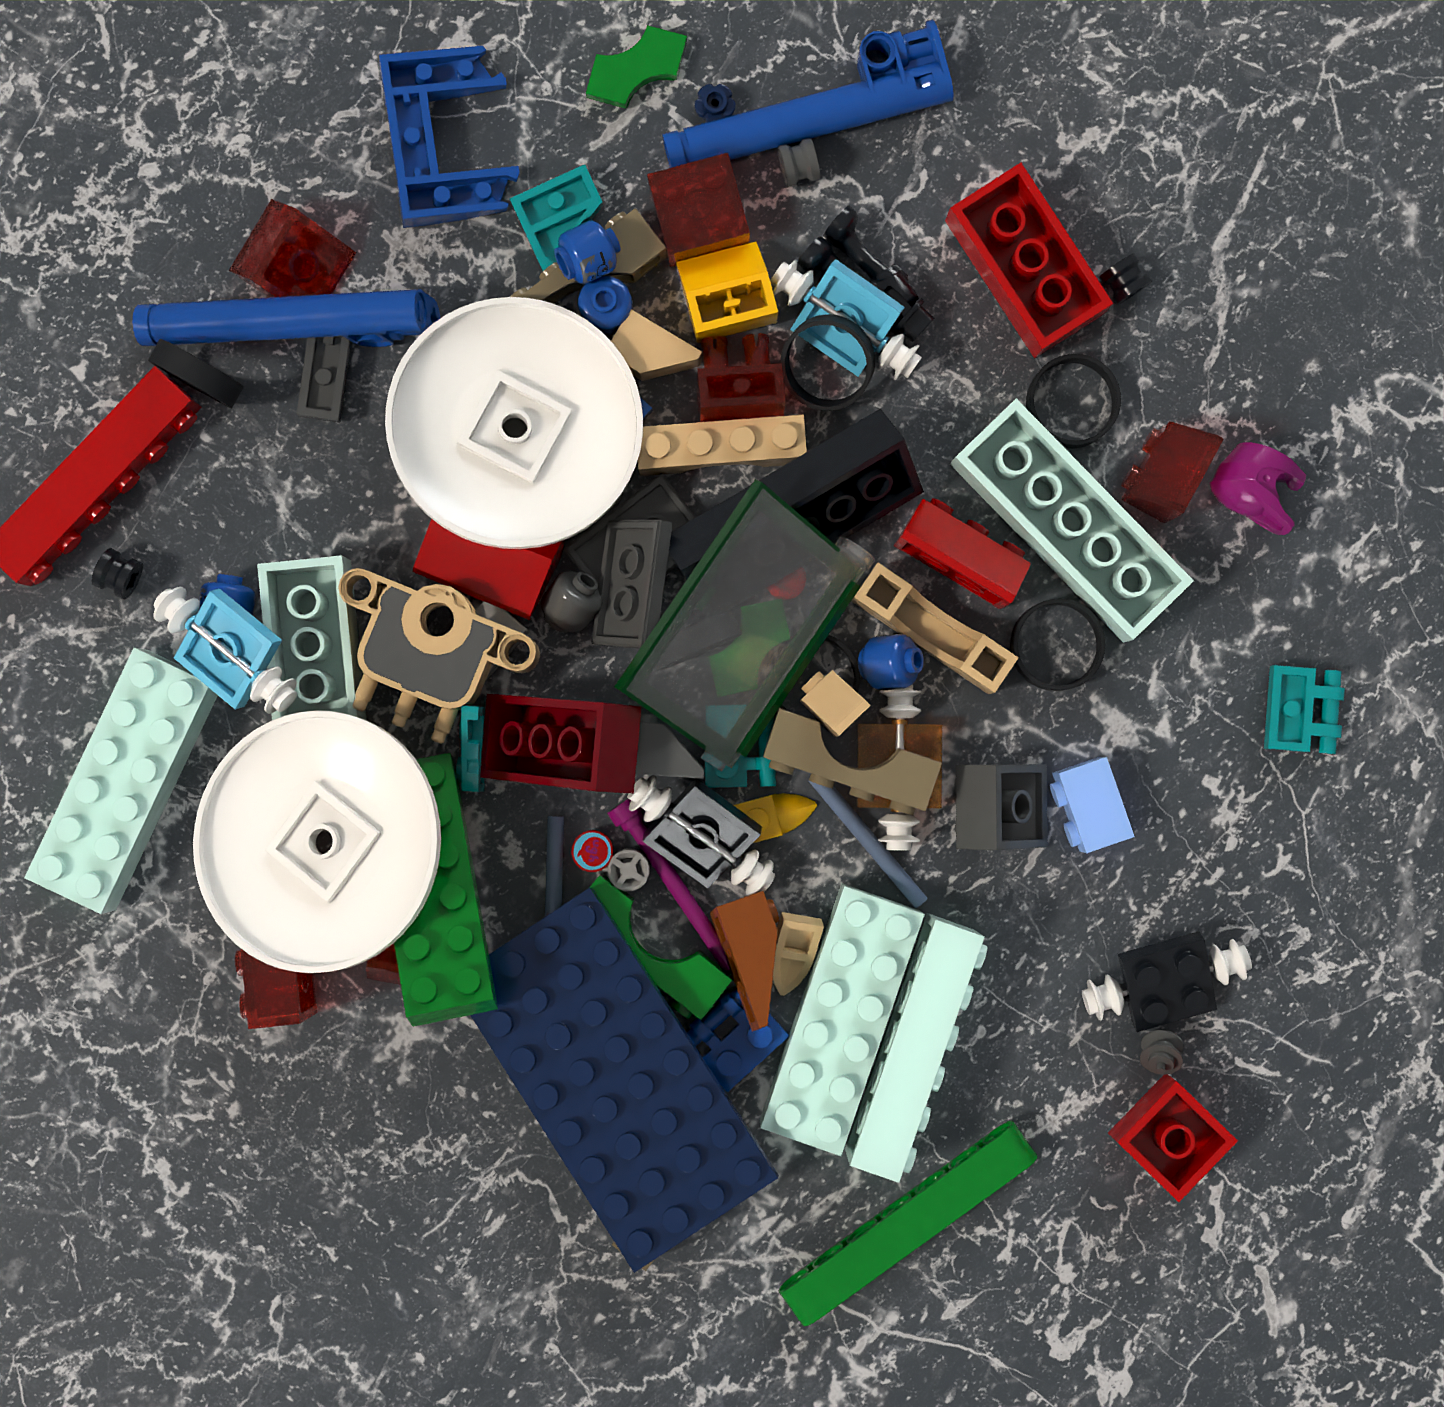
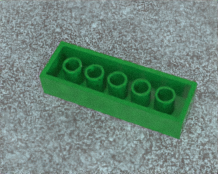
[394,752,498,1027]

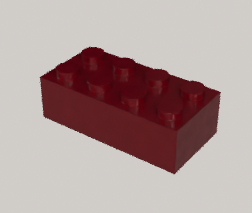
[480,694,642,794]

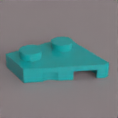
[510,164,603,271]
[456,706,486,792]

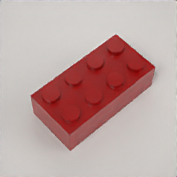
[945,162,1113,359]

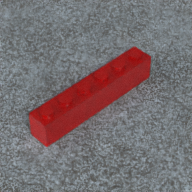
[0,366,202,587]

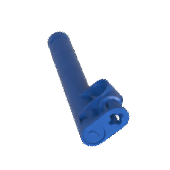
[662,20,954,176]
[132,289,440,347]

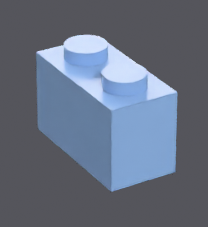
[1050,757,1135,853]

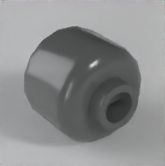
[541,571,603,633]

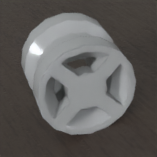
[608,848,650,891]

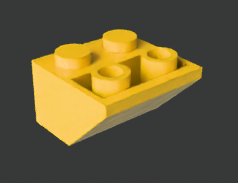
[676,242,778,343]

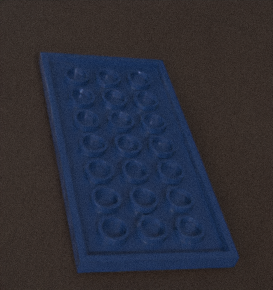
[470,887,779,1273]

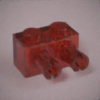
[696,333,786,422]

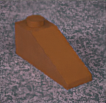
[710,891,779,1032]

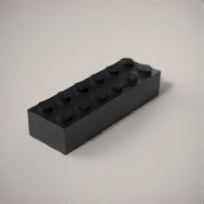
[669,409,924,617]

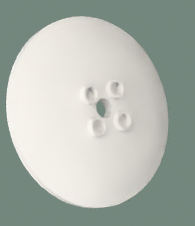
[385,297,643,549]
[193,711,441,973]

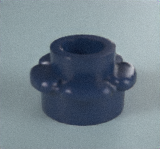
[695,84,736,122]

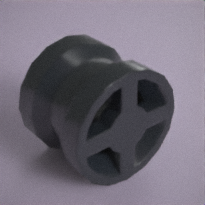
[1099,253,1152,305]
[91,548,143,600]

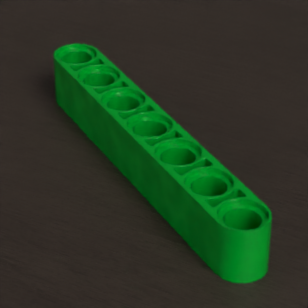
[778,1121,1038,1327]

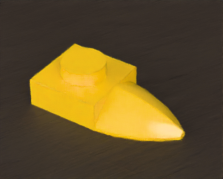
[734,793,817,843]

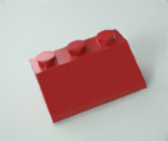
[894,498,1031,609]
[412,519,565,620]

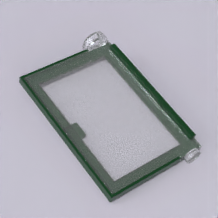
[614,479,875,772]

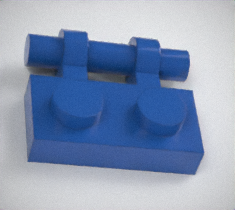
[687,988,789,1092]

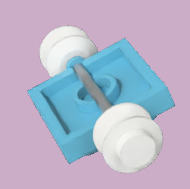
[770,259,922,380]
[153,587,297,714]

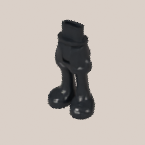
[797,205,935,342]

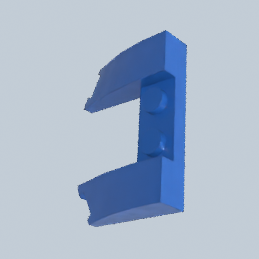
[379,46,519,228]

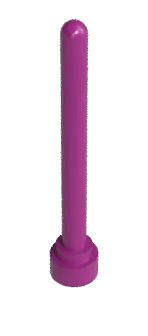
[607,799,730,971]

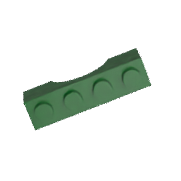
[591,873,732,1020]

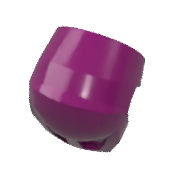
[1209,442,1306,535]

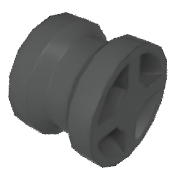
[777,138,820,187]

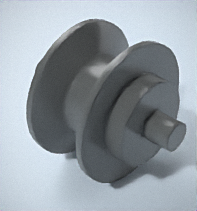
[1140,1030,1184,1075]

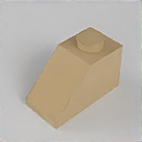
[611,309,703,381]
[800,670,871,737]

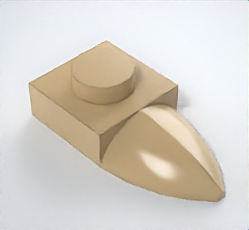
[773,912,824,996]

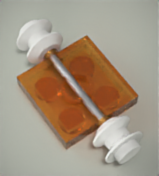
[857,685,942,850]

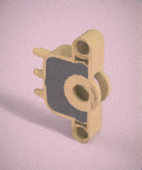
[338,568,540,744]

